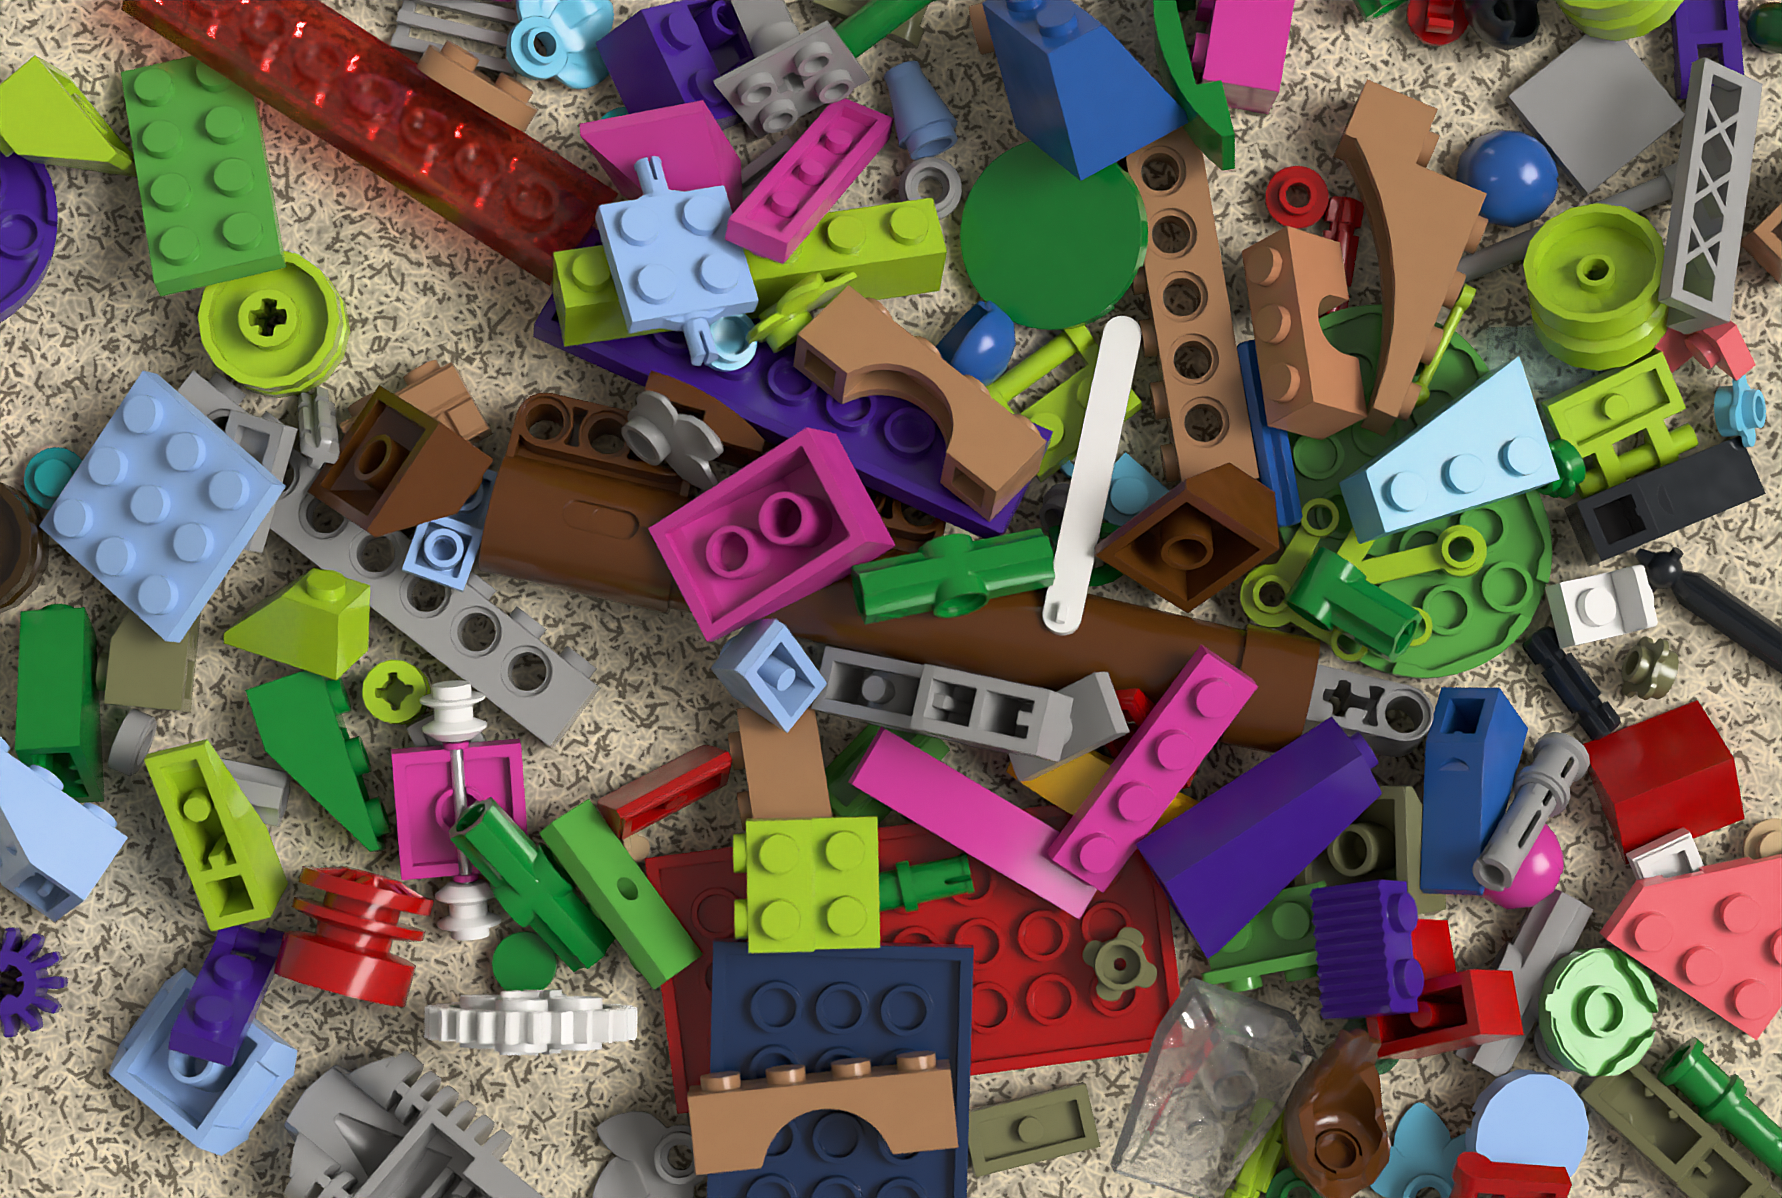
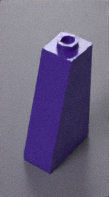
[1135,716,1382,959]

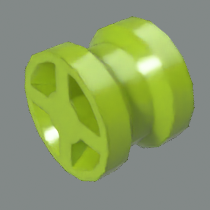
[362,660,431,725]

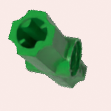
[850,528,1056,625]
[449,797,616,972]

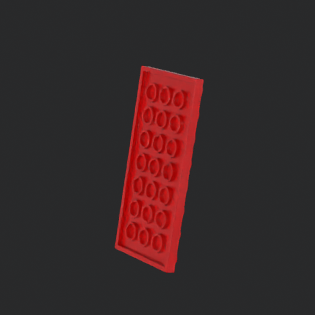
[645,805,1188,1114]

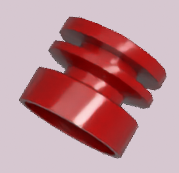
[273,865,434,1007]

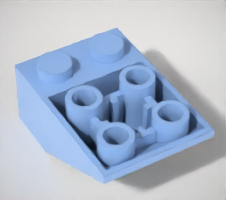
[0,737,128,922]

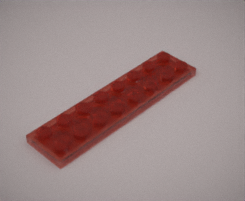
[121,0,619,286]

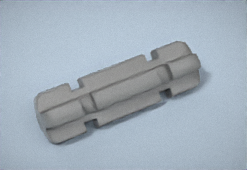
[297,386,340,470]

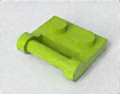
[986,326,1143,483]

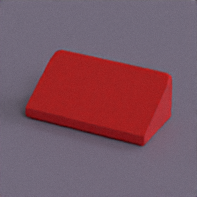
[597,745,732,840]

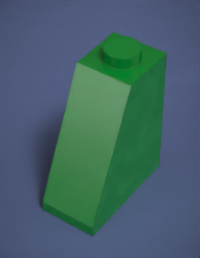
[15,604,104,803]

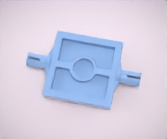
[595,156,758,366]

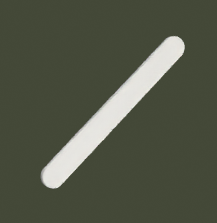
[1043,316,1142,636]

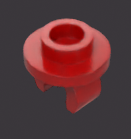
[1406,0,1469,46]

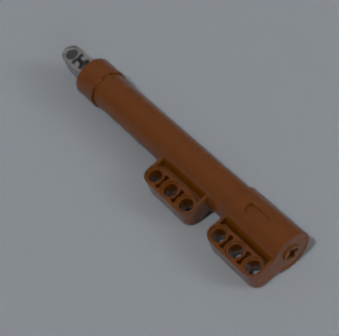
[479,393,1434,757]

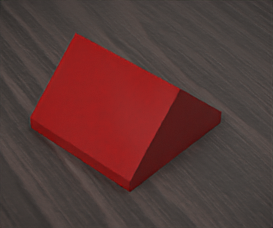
[1582,700,1745,865]

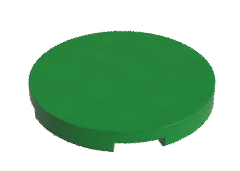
[960,141,1148,330]

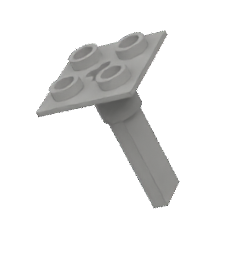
[714,0,870,138]

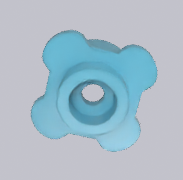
[1714,375,1766,447]

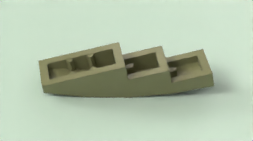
[1580,1063,1782,1198]

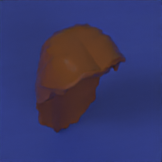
[1281,1028,1391,1198]

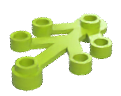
[1240,498,1487,663]

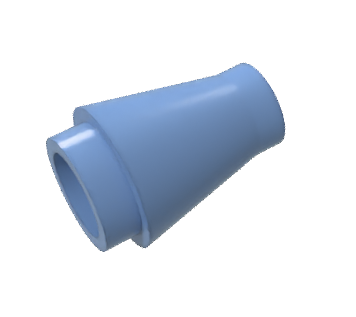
[884,61,958,160]

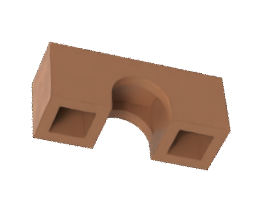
[1242,226,1368,440]

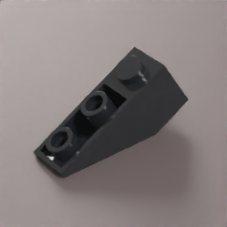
[1564,436,1766,567]

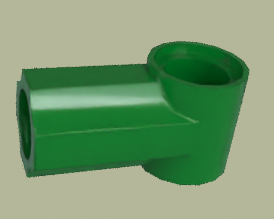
[1283,547,1422,663]

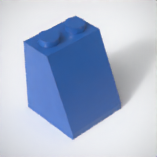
[982,0,1189,181]

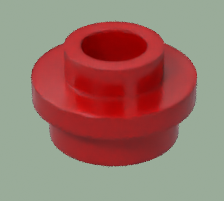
[1265,166,1329,230]

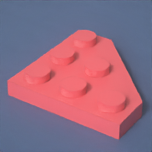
[1599,854,1782,1040]

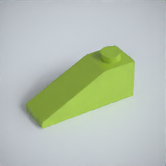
[144,739,288,931]

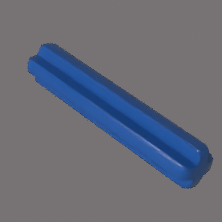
[1237,339,1303,528]

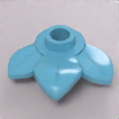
[506,0,614,90]
[1370,1102,1467,1198]

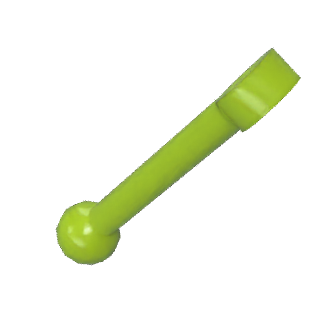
[1413,283,1476,407]

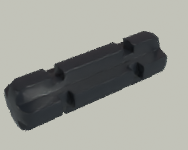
[1522,626,1621,740]

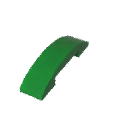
[1153,0,1235,171]

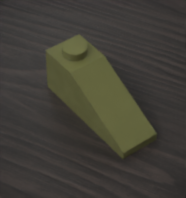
[96,609,201,713]

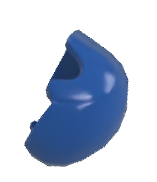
[1456,129,1559,228]
[936,301,1016,387]

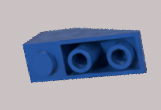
[1420,687,1528,896]

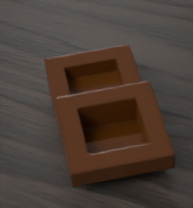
[644,370,765,469]

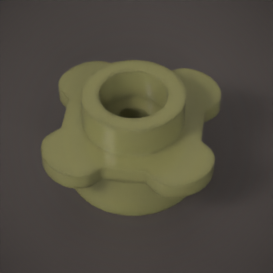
[1621,636,1679,700]
[1083,927,1157,1001]

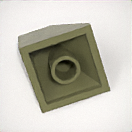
[1295,785,1446,915]

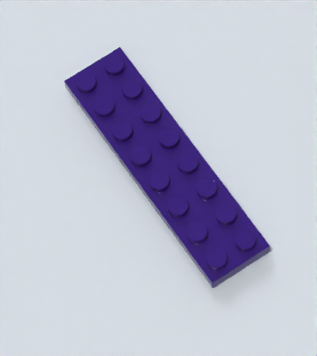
[533,227,1053,539]

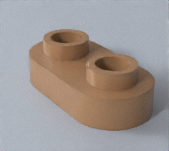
[416,40,538,132]

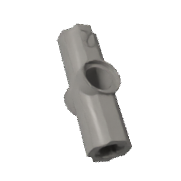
[1453,889,1594,1077]

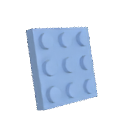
[39,370,286,643]

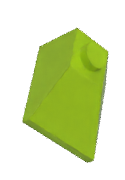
[0,55,137,177]

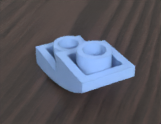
[402,469,498,593]

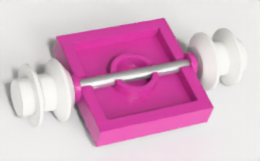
[391,680,528,941]

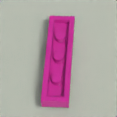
[725,98,894,264]
[1047,645,1258,893]

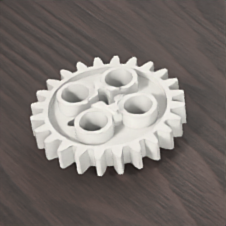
[424,989,637,1056]

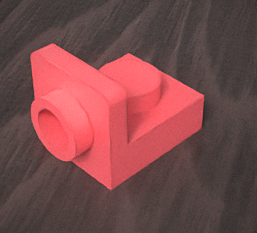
[1653,321,1756,381]

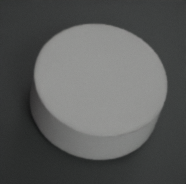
[108,709,157,776]

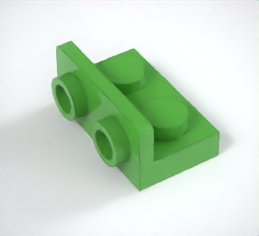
[1201,880,1326,994]

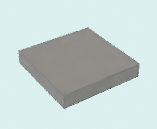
[1505,34,1685,197]

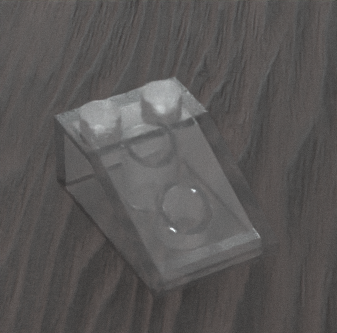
[1110,978,1319,1198]

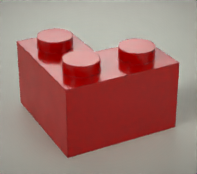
[1366,919,1524,1059]

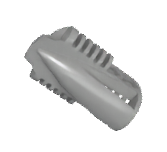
[284,1051,544,1198]

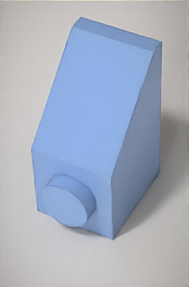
[711,619,827,733]

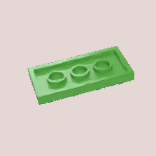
[121,44,286,297]

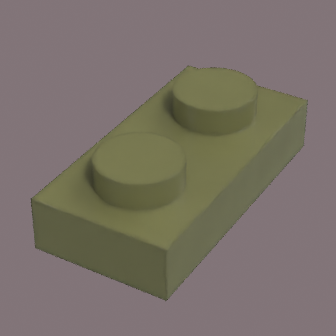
[968,1082,1101,1177]

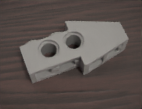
[811,646,1074,762]

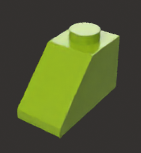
[224,567,371,680]

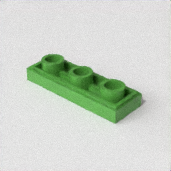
[539,799,703,990]

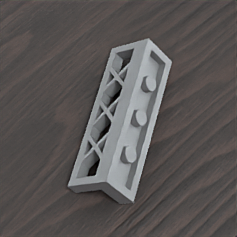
[1658,57,1763,334]

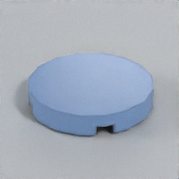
[1465,1069,1589,1177]

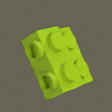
[733,816,880,953]

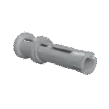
[1472,732,1590,891]

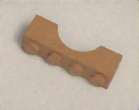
[793,285,1047,522]
[688,1051,958,1175]

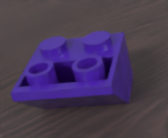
[595,0,755,131]

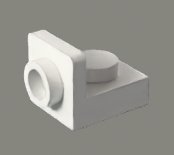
[1545,564,1658,649]

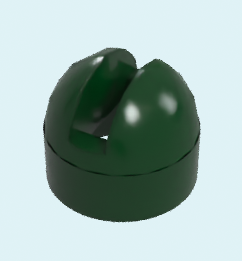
[1746,2,1782,54]

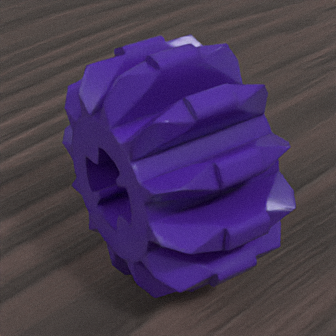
[0,927,68,1037]

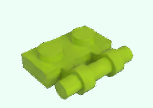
[1541,348,1699,499]

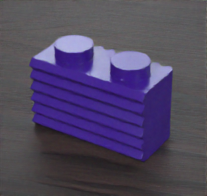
[1310,880,1424,1019]

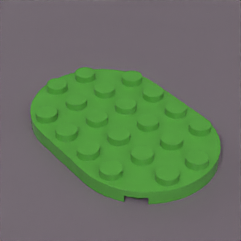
[1257,305,1553,679]

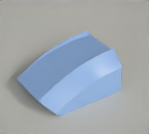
[108,968,297,1156]

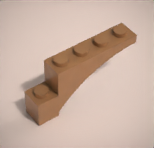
[1333,79,1488,436]

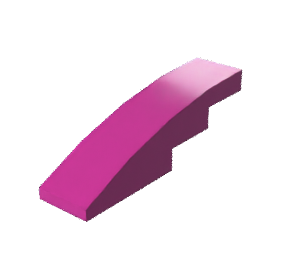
[848,727,1097,919]

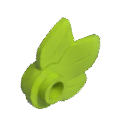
[746,271,858,353]

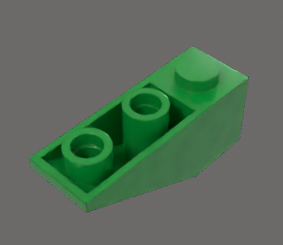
[245,670,392,852]

